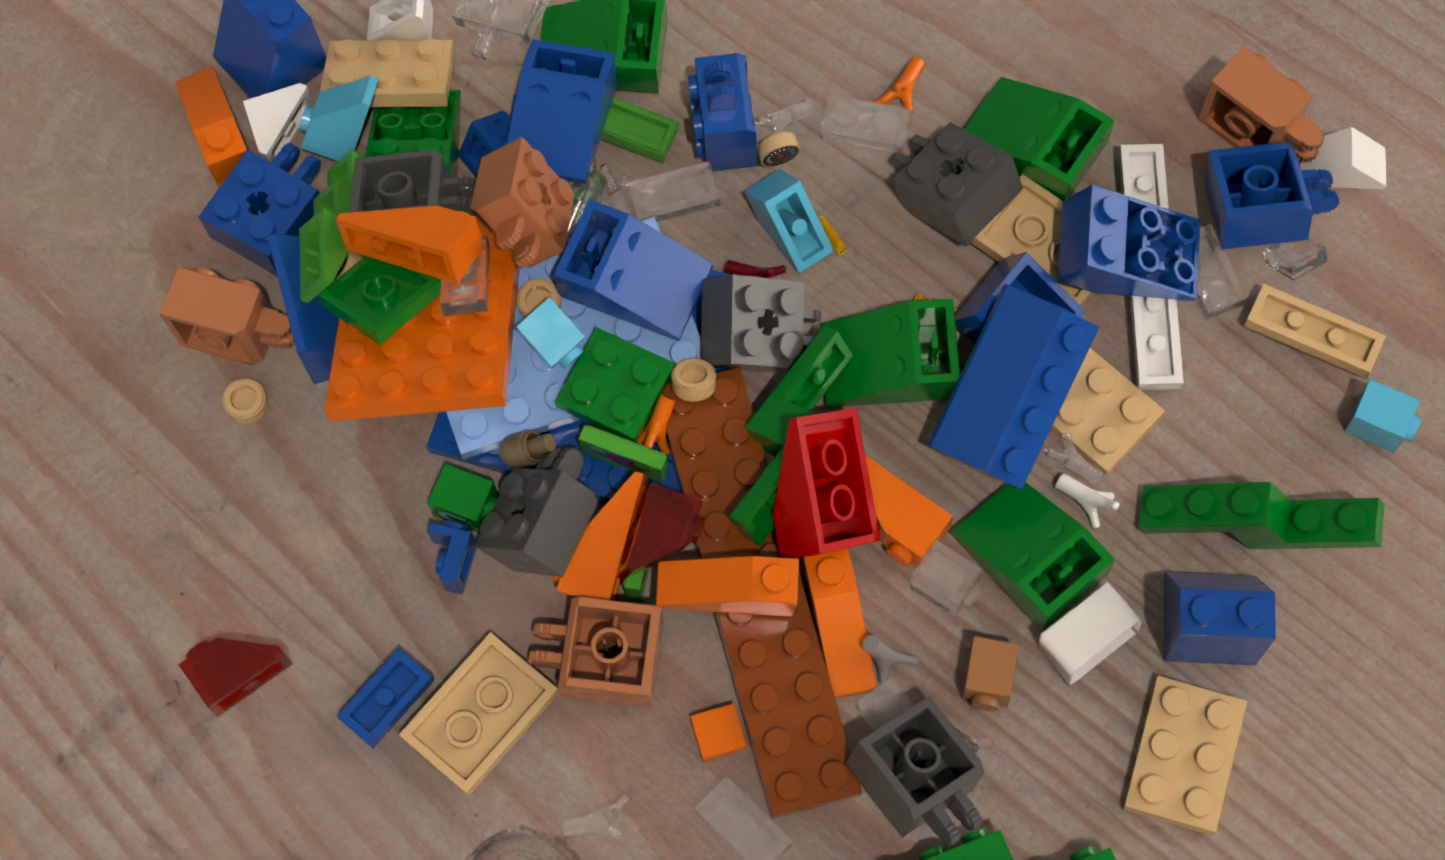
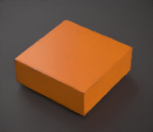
[690,703,747,762]

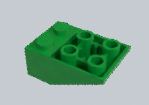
[540,0,668,93]
[964,77,1115,201]
[365,90,461,177]
[820,299,960,407]
[951,482,1115,632]

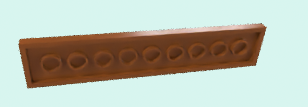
[663,368,862,819]

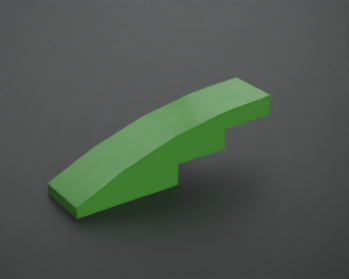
[299,150,365,303]

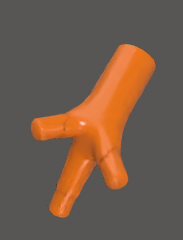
[872,56,926,115]
[636,394,676,455]

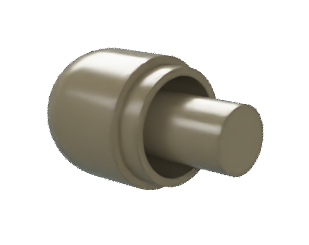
[499,430,556,468]

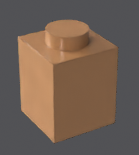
[962,636,1019,711]

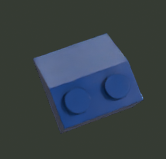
[955,252,1086,344]

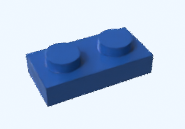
[337,648,434,749]

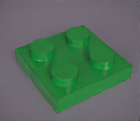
[318,256,445,345]
[555,327,675,443]

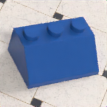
[267,234,339,384]

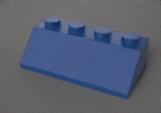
[927,284,1099,490]

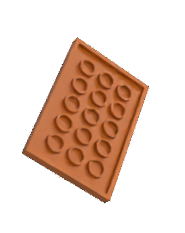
[324,215,520,421]

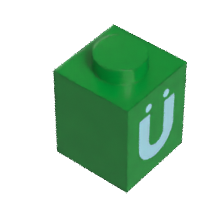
[427,464,499,534]

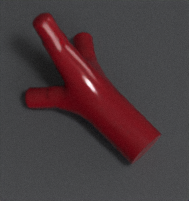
[724,260,786,278]

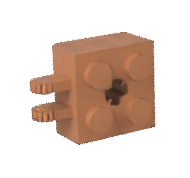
[1198,46,1325,163]
[470,137,575,268]
[159,267,295,366]
[528,597,664,708]

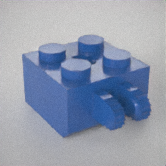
[688,53,757,172]
[1205,142,1340,250]
[198,143,321,277]

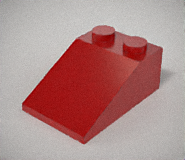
[773,408,881,558]

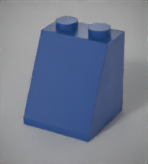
[213,0,326,99]
[1164,571,1276,665]

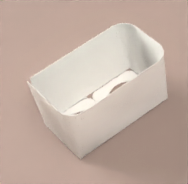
[1038,582,1143,685]

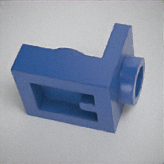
[458,111,511,178]
[427,520,477,595]

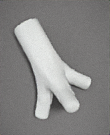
[1055,473,1119,529]

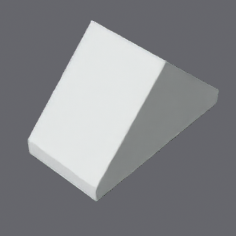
[367,0,434,41]
[243,83,315,163]
[1298,127,1386,190]

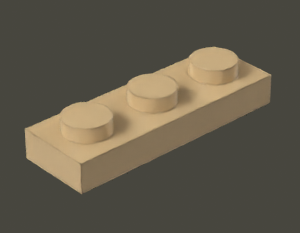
[1244,283,1386,379]

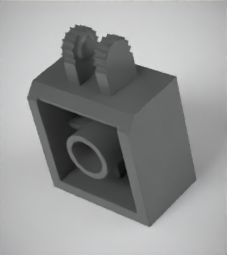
[891,122,1023,246]
[348,149,476,256]
[701,274,821,372]
[474,447,597,577]
[846,696,985,846]

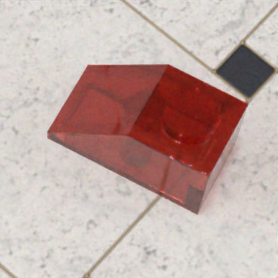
[616,483,704,580]
[178,638,293,717]

